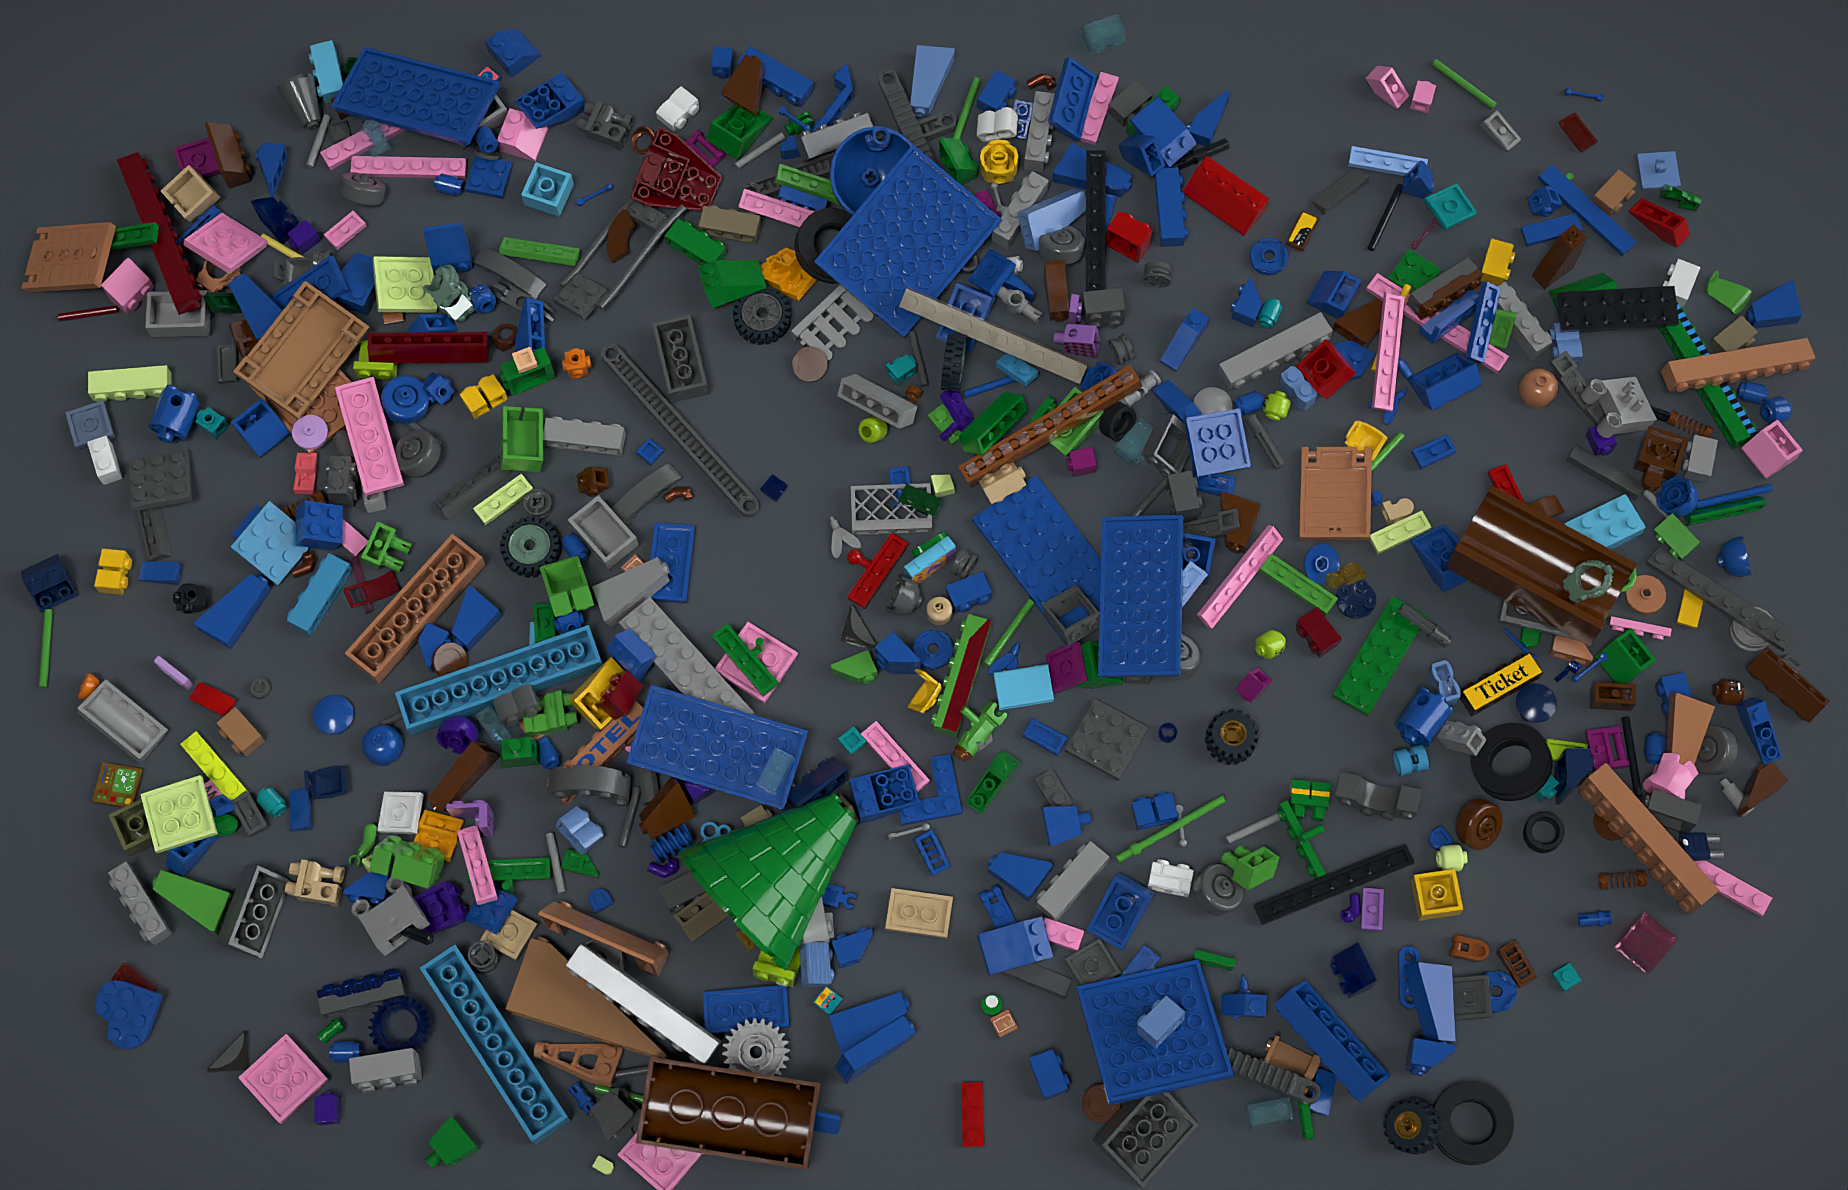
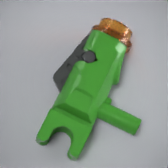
[953,701,1007,762]

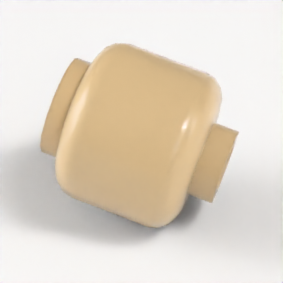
[926,596,952,626]

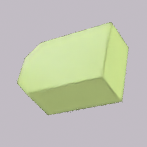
[592,1156,614,1175]

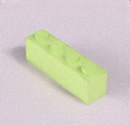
[88,365,172,402]

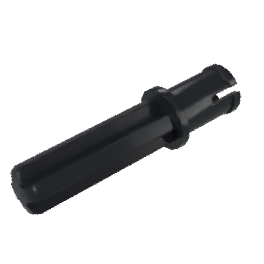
[1175,138,1230,170]

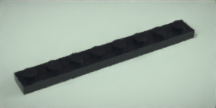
[1086,150,1106,292]
[1254,844,1414,926]

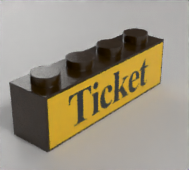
[1459,653,1543,717]

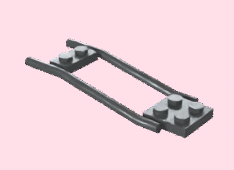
[553,198,686,320]

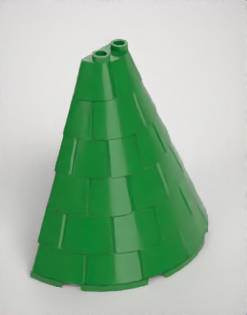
[678,792,857,971]

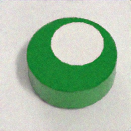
[981,994,1002,1016]

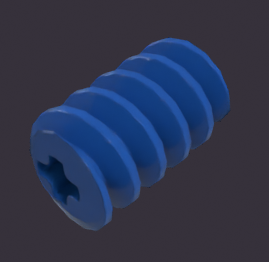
[647,823,693,865]

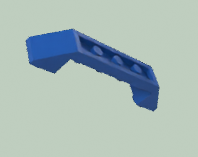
[780,64,853,160]

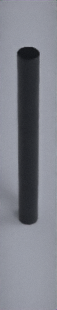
[1367,183,1403,251]
[1621,717,1643,798]

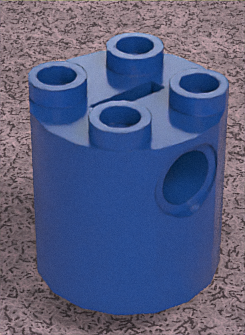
[148,385,200,443]
[1395,687,1453,747]

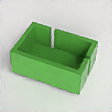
[500,406,543,472]
[539,555,594,617]
[369,835,446,888]

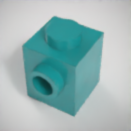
[1533,775,1559,803]

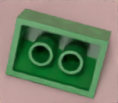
[1549,272,1618,313]

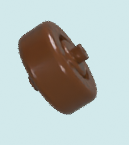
[1456,799,1503,850]

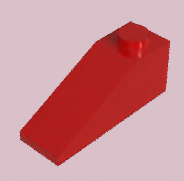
[1629,198,1690,247]

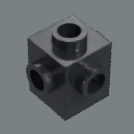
[173,583,205,614]

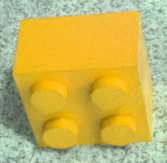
[1411,869,1463,921]

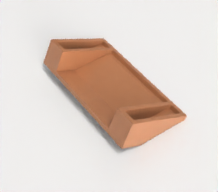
[538,901,669,977]

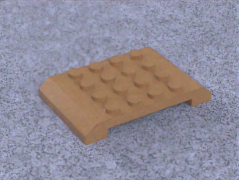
[233,281,369,420]

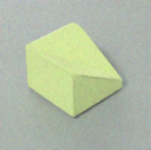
[931,475,955,497]

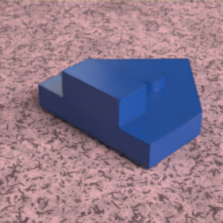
[1333,340,1375,381]

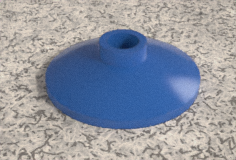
[1304,544,1339,584]

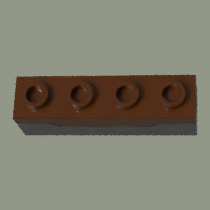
[1406,258,1483,320]

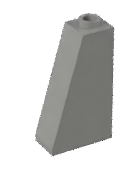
[592,557,670,627]

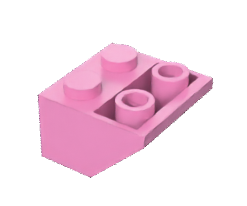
[1741,420,1803,479]

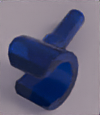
[1554,661,1581,683]

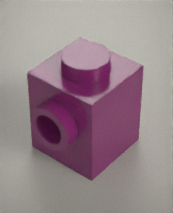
[1066,447,1097,477]
[1236,667,1272,703]

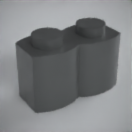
[493,684,541,726]

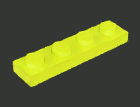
[180,731,247,801]

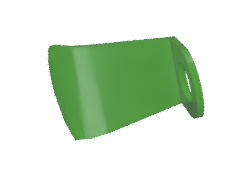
[1706,270,1752,315]

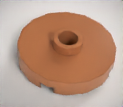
[1624,575,1666,615]

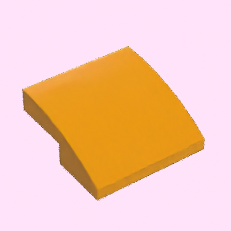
[414,810,464,862]

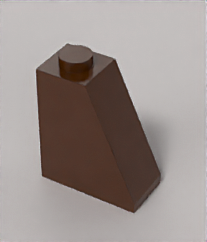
[721,54,765,117]
[1043,260,1070,322]
[1333,298,1383,349]
[1220,492,1261,553]
[638,777,695,840]

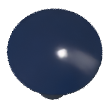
[1336,580,1376,619]
[1516,683,1557,723]

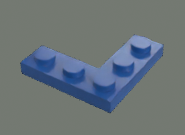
[899,754,962,826]

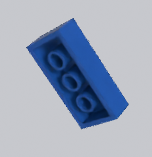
[777,185,828,212]

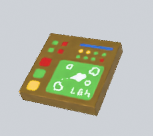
[92,762,143,808]

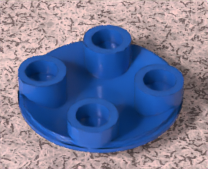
[313,695,354,735]

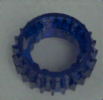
[368,995,432,1053]

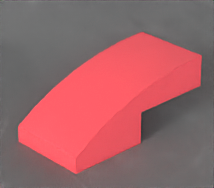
[293,453,318,494]

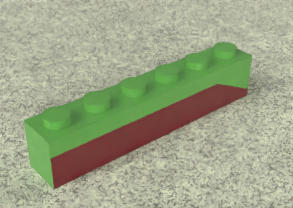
[931,614,992,738]

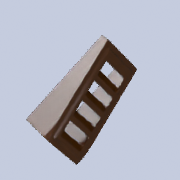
[1496,940,1537,988]

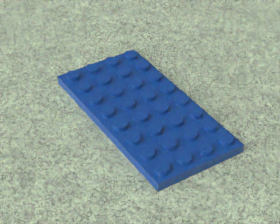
[331,47,500,146]
[972,475,1101,644]
[1098,515,1184,677]
[626,685,808,810]

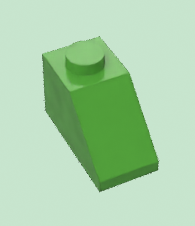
[831,650,878,684]

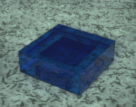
[760,474,788,502]

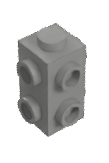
[1437,720,1487,756]

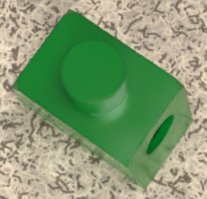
[500,737,541,769]
[425,1116,480,1168]

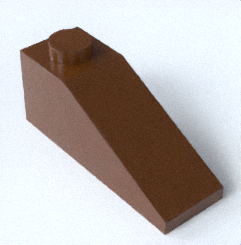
[1737,762,1788,817]

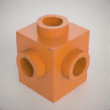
[562,348,591,379]

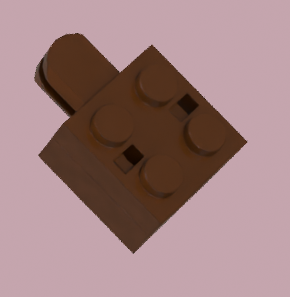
[1634,425,1688,492]

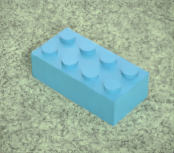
[1564,494,1646,550]

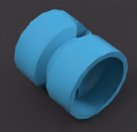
[1393,744,1429,777]

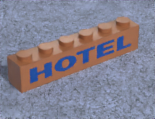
[546,701,643,806]

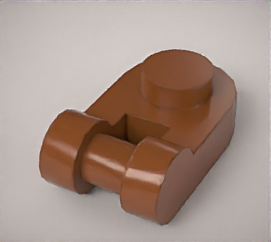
[1449,935,1489,962]

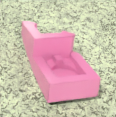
[341,520,368,557]

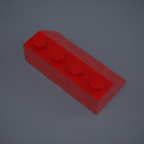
[1183,156,1269,236]

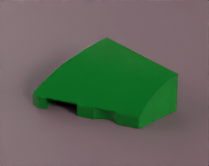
[1660,184,1702,212]

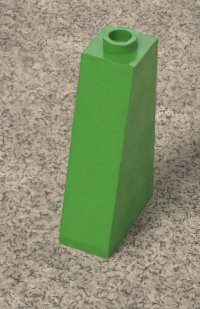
[152,870,233,936]

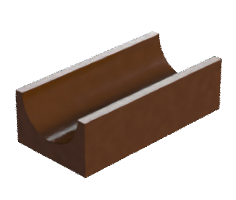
[1445,485,1637,646]
[636,1057,821,1170]

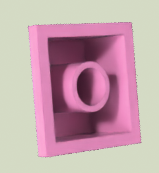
[497,108,548,162]
[101,258,154,314]

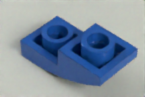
[1013,99,1034,140]

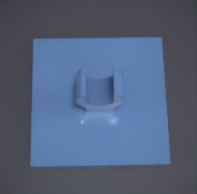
[1637,151,1681,190]

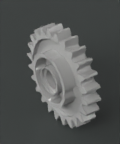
[722,1018,790,1076]

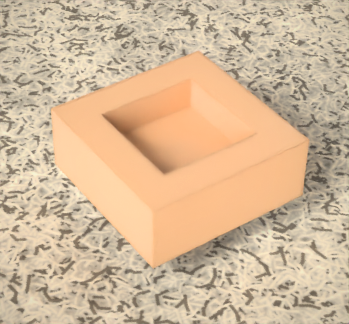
[512,347,538,374]

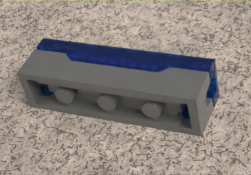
[316,969,407,1018]

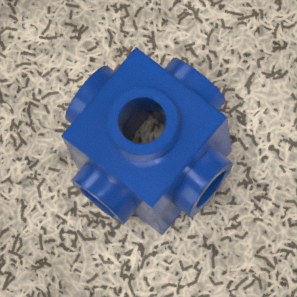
[1527,186,1562,217]
[422,372,454,405]
[553,609,584,634]

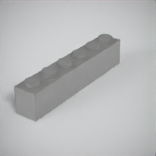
[1218,312,1333,391]

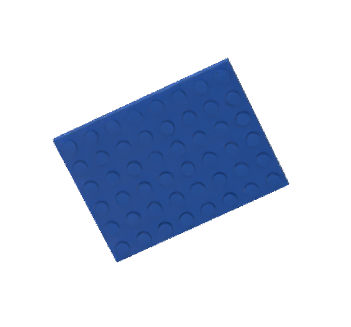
[814,145,1002,338]

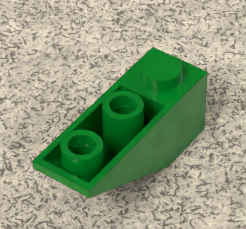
[965,750,1021,815]

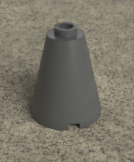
[277,74,321,129]

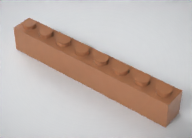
[1661,338,1816,392]

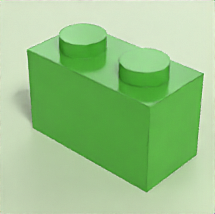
[1654,513,1701,561]

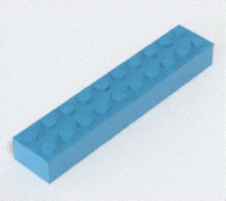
[395,625,603,736]
[420,945,570,1145]

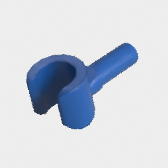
[1371,491,1382,507]

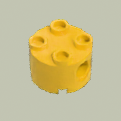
[980,139,1018,184]

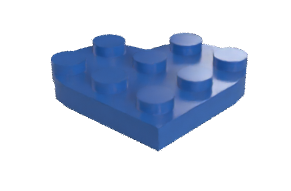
[95,980,163,1049]

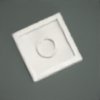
[377,792,424,834]

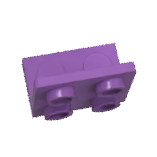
[446,800,494,837]

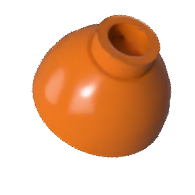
[77,673,100,700]

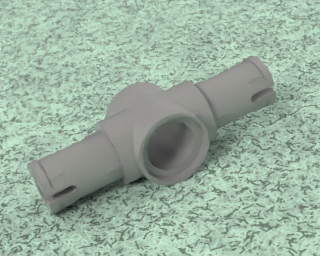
[995,286,1043,323]

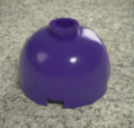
[436,716,479,754]

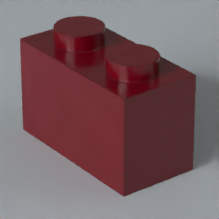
[1296,607,1341,658]
[597,670,643,720]

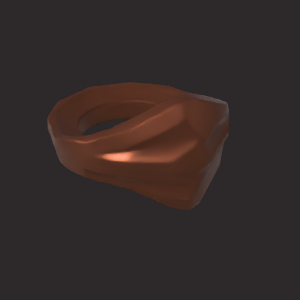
[631,126,655,154]
[492,324,517,351]

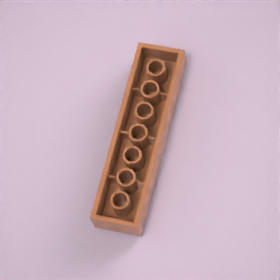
[345,534,485,684]
[1578,763,1719,915]

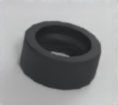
[1099,401,1136,441]
[1523,812,1565,853]

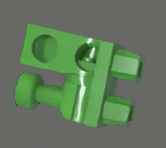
[523,690,578,737]

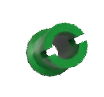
[317,1018,345,1044]

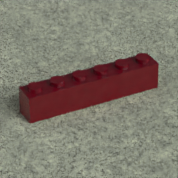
[367,332,488,363]

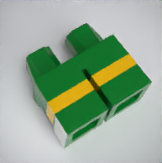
[1289,779,1331,821]

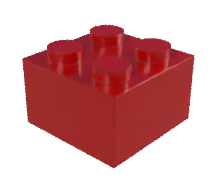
[1105,211,1152,263]
[1296,339,1356,399]

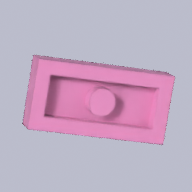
[324,211,367,251]
[1043,917,1084,951]

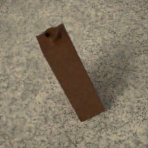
[1532,224,1587,290]
[427,741,500,813]

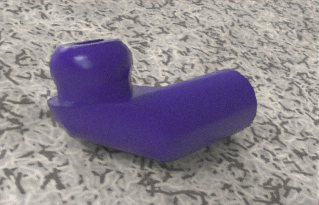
[1340,894,1361,923]

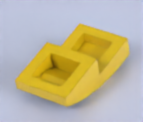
[1676,589,1703,629]

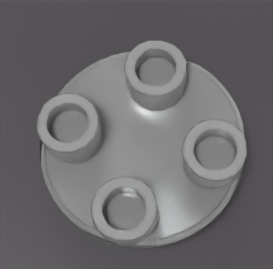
[1193,387,1232,415]

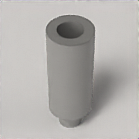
[1720,778,1755,817]

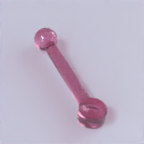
[1411,218,1439,250]

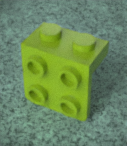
[353,340,398,380]
[753,946,800,987]

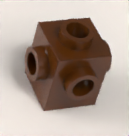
[577,466,609,497]

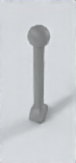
[991,183,1004,213]
[1176,805,1187,847]
[888,823,930,840]

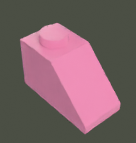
[1365,66,1409,109]

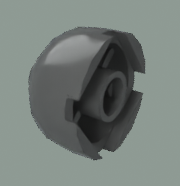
[886,574,922,615]

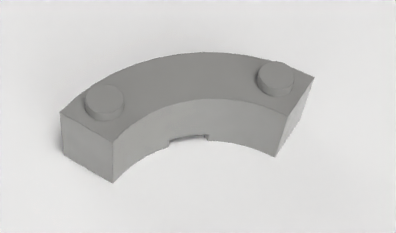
[803,897,832,944]

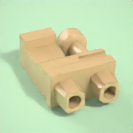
[285,859,345,907]

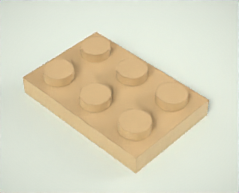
[885,888,953,939]

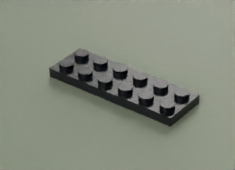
[1557,286,1679,332]

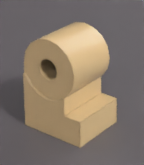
[1380,498,1414,526]

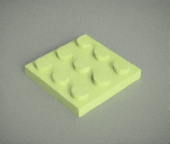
[372,257,437,313]
[140,775,218,853]

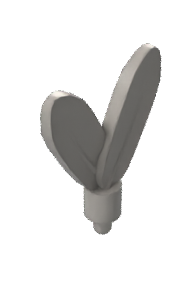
[830,516,861,559]

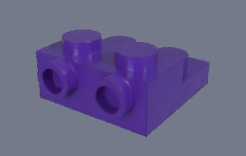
[413,881,467,934]

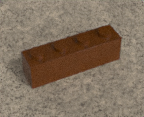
[1747,646,1830,723]

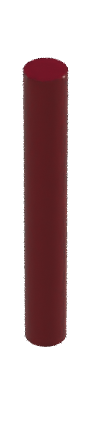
[58,305,118,321]

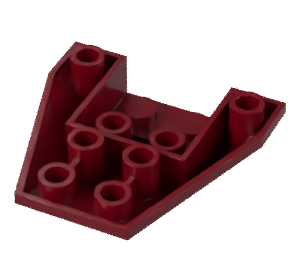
[630,127,722,211]

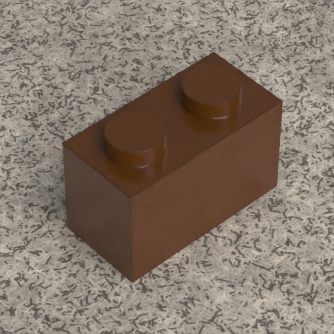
[1590,682,1636,711]

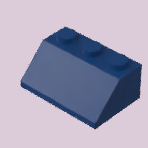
[1407,352,1482,410]

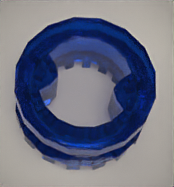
[1158,723,1177,743]

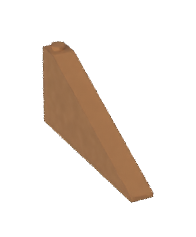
[506,937,668,1060]

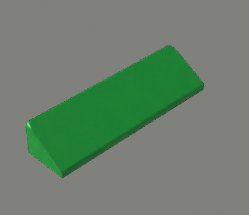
[1684,496,1768,526]

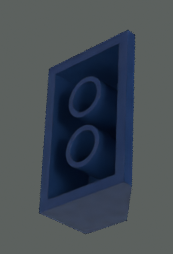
[1554,748,1594,805]
[787,756,849,809]

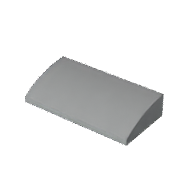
[77,679,168,764]

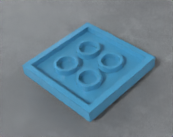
[230,501,309,586]

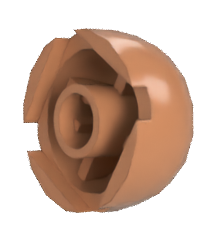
[1518,368,1558,409]

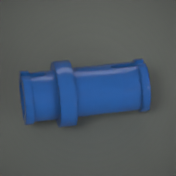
[1578,910,1612,927]
[568,1082,595,1115]

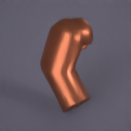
[663,486,693,503]
[291,551,316,578]

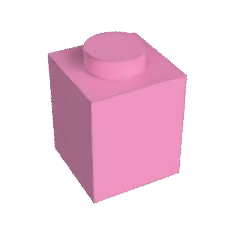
[1410,80,1436,114]

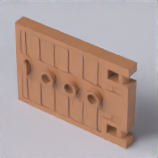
[21,222,116,293]
[1299,447,1372,541]

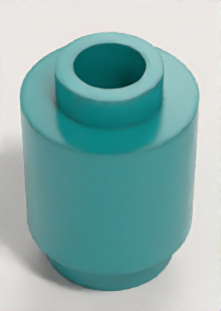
[1258,298,1283,329]
[256,787,287,818]

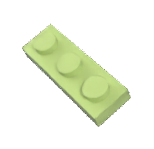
[473,474,533,525]
[1370,511,1432,554]

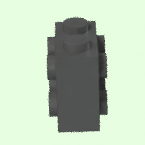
[324,456,360,507]

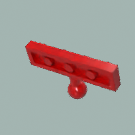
[847,533,908,609]

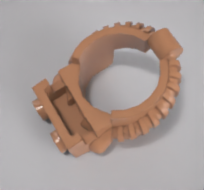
[196,260,241,293]

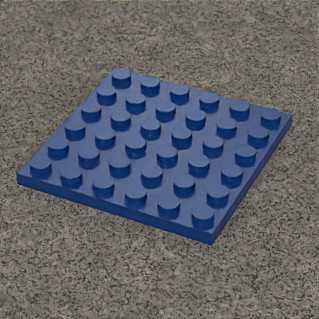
[1076,959,1233,1105]

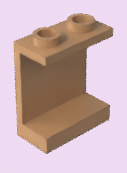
[1259,1035,1321,1095]

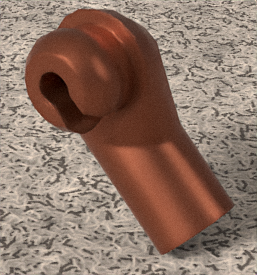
[1027,73,1056,90]

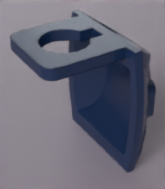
[304,766,347,799]

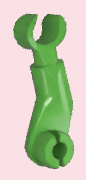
[349,823,378,867]

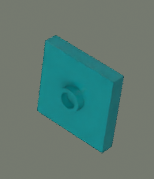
[1424,183,1478,231]

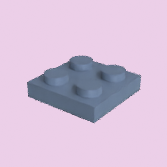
[65,400,115,450]

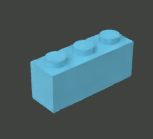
[308,40,344,103]

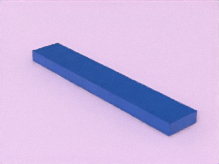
[1538,164,1637,256]

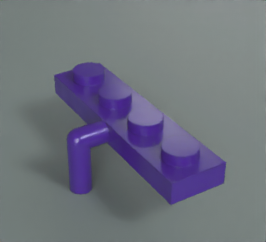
[939,391,978,456]

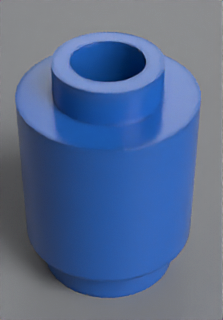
[474,126,498,153]
[434,173,464,196]
[1737,381,1768,405]
[1234,391,1264,415]
[561,533,589,563]
[1644,733,1666,765]
[329,1041,361,1063]

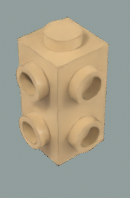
[979,462,1026,504]

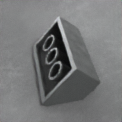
[216,865,291,958]

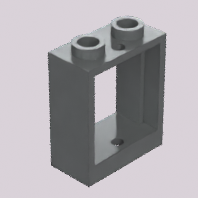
[1141,414,1190,477]
[1042,585,1100,645]
[1641,789,1702,833]

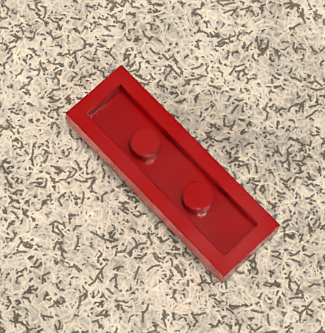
[961,1082,984,1148]

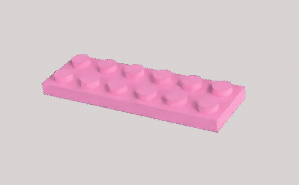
[335,377,404,496]

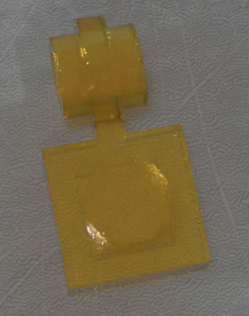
[1326,561,1366,588]

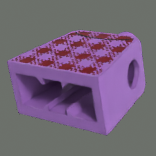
[1053,324,1101,359]

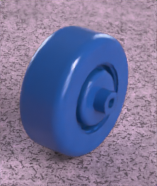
[381,376,429,424]

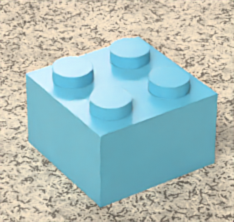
[521,162,574,217]

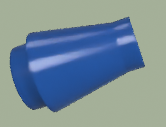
[538,738,560,769]

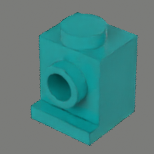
[886,354,917,386]
[195,407,229,440]

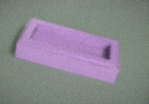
[154,655,193,690]

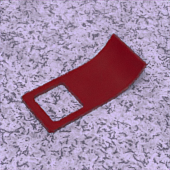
[343,570,400,608]

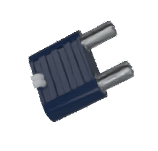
[1679,832,1724,861]

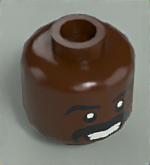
[1712,678,1745,706]

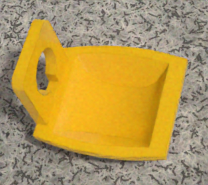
[1345,421,1388,461]
[908,669,941,713]

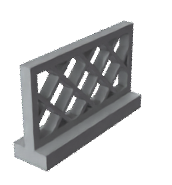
[851,483,932,535]

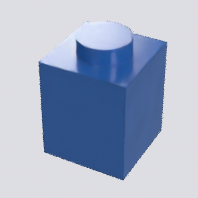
[711,46,734,78]

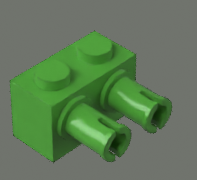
[360,521,412,573]
[1221,845,1279,890]

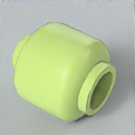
[1436,844,1467,871]

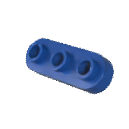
[1398,946,1420,1010]

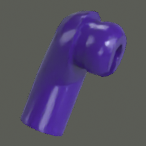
[647,859,678,878]

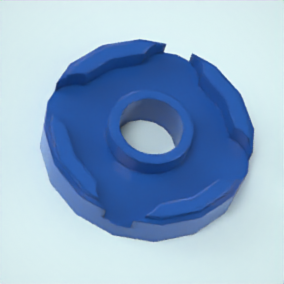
[1249,238,1289,276]
[913,630,953,670]
[1483,971,1517,1013]

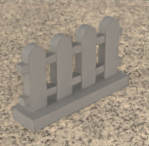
[790,285,873,362]

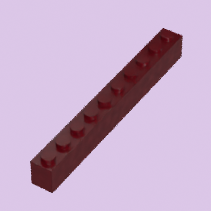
[117,152,202,315]

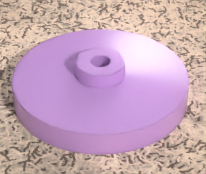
[292,415,328,450]

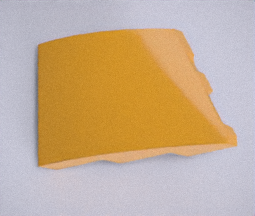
[760,248,816,301]

